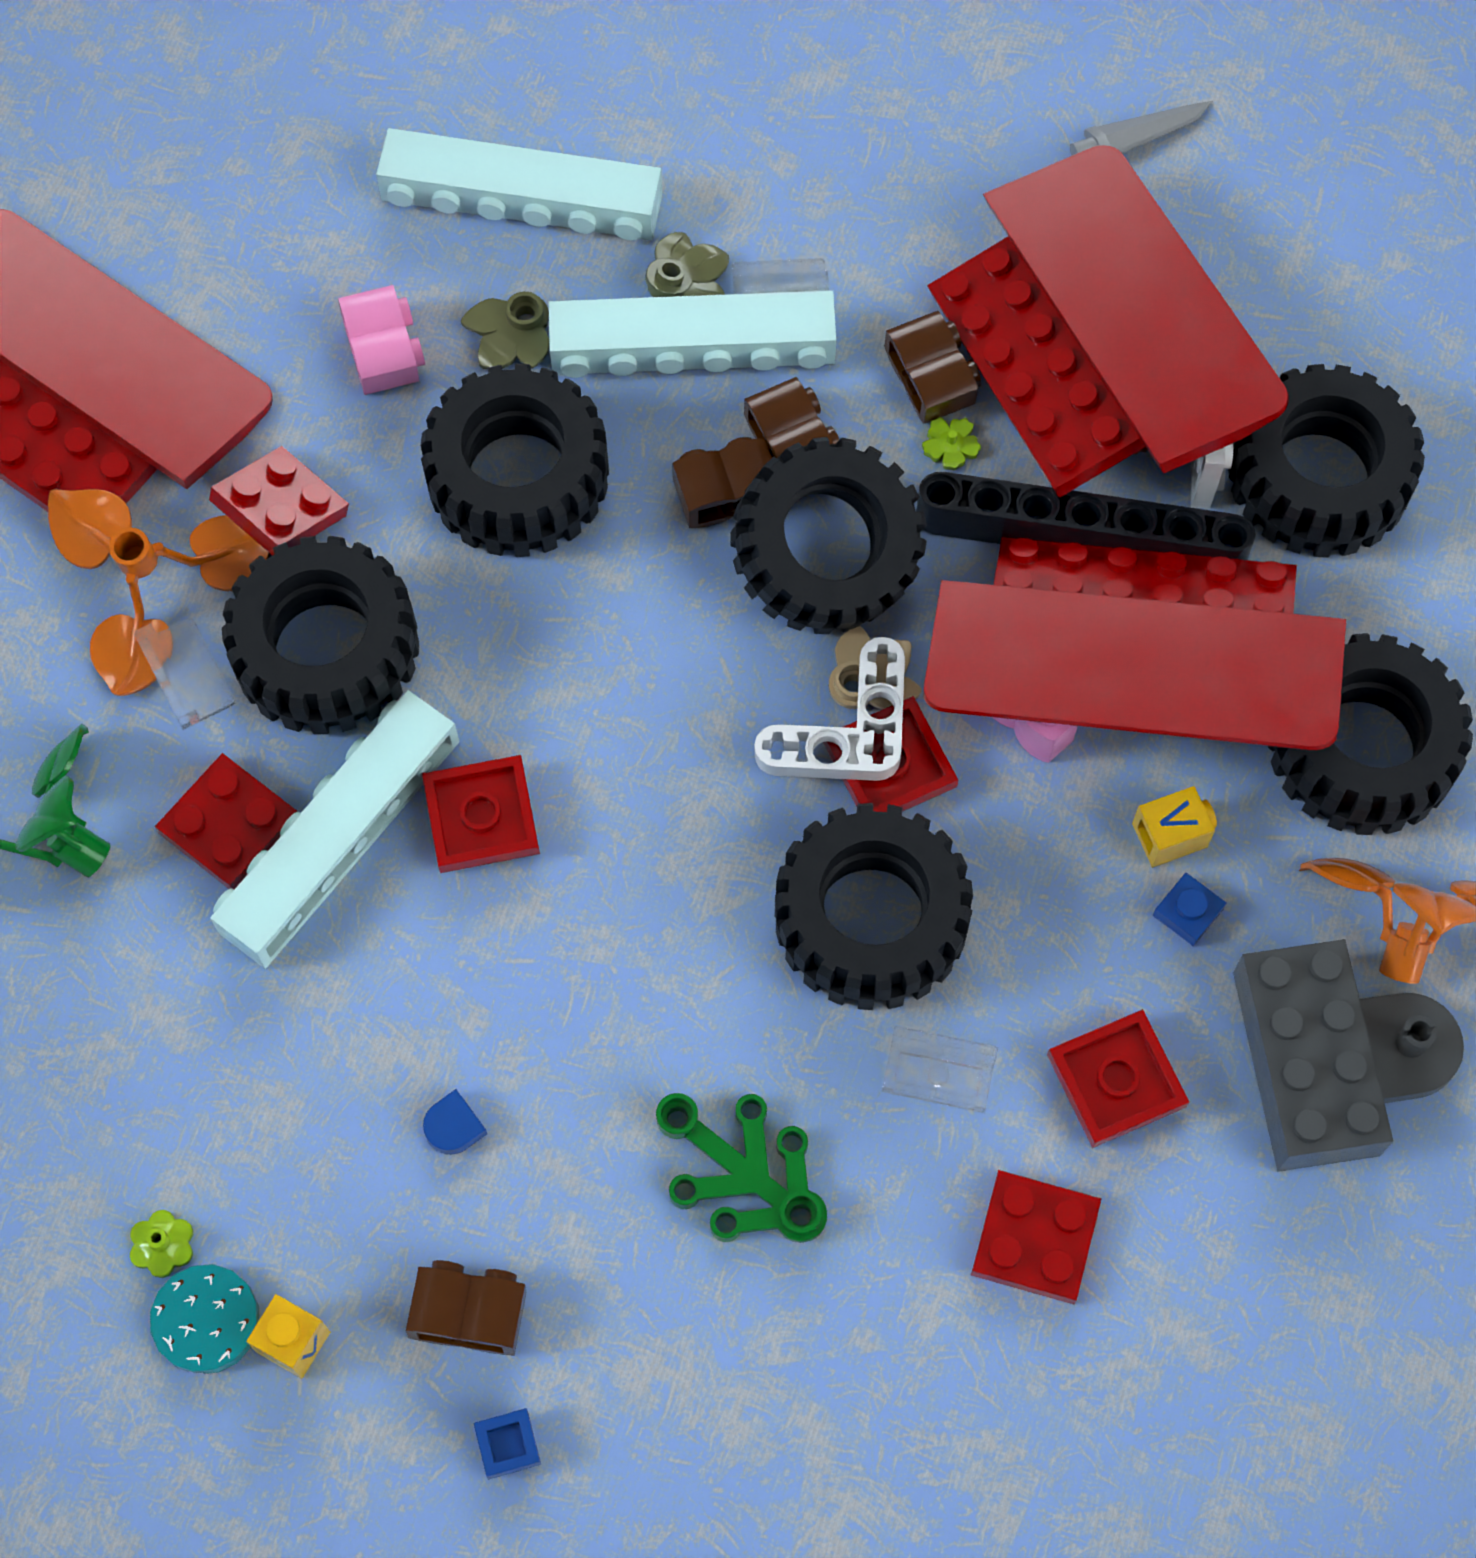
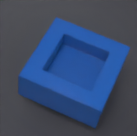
[1153,872,1227,947]
[473,1408,541,1480]

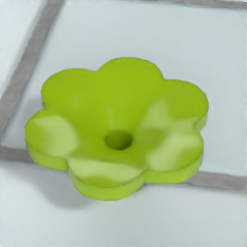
[130,1210,194,1278]

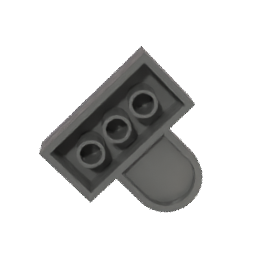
[1233,939,1464,1172]

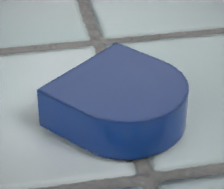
[423,1089,487,1155]

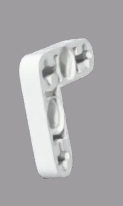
[754,637,905,781]

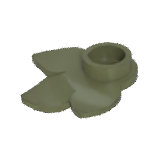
[645,232,729,297]
[461,291,549,370]

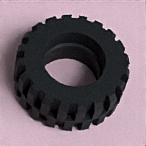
[420,364,609,557]
[1228,364,1425,557]
[730,437,927,634]
[221,536,419,734]
[1268,633,1473,835]
[774,803,973,1010]

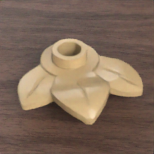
[828,626,922,709]

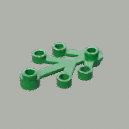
[656,1093,827,1243]

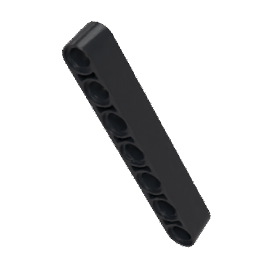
[916,472,1256,560]

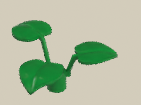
[0,724,110,877]

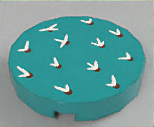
[150,1264,259,1374]

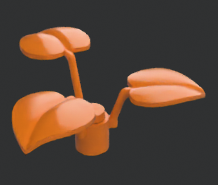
[48,489,270,696]
[1299,858,1476,984]

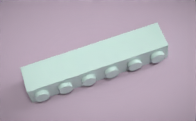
[376,128,663,241]
[549,291,836,378]
[210,690,459,969]

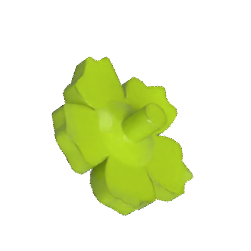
[922,417,981,470]

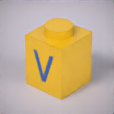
[1132,786,1217,868]
[246,1294,331,1379]

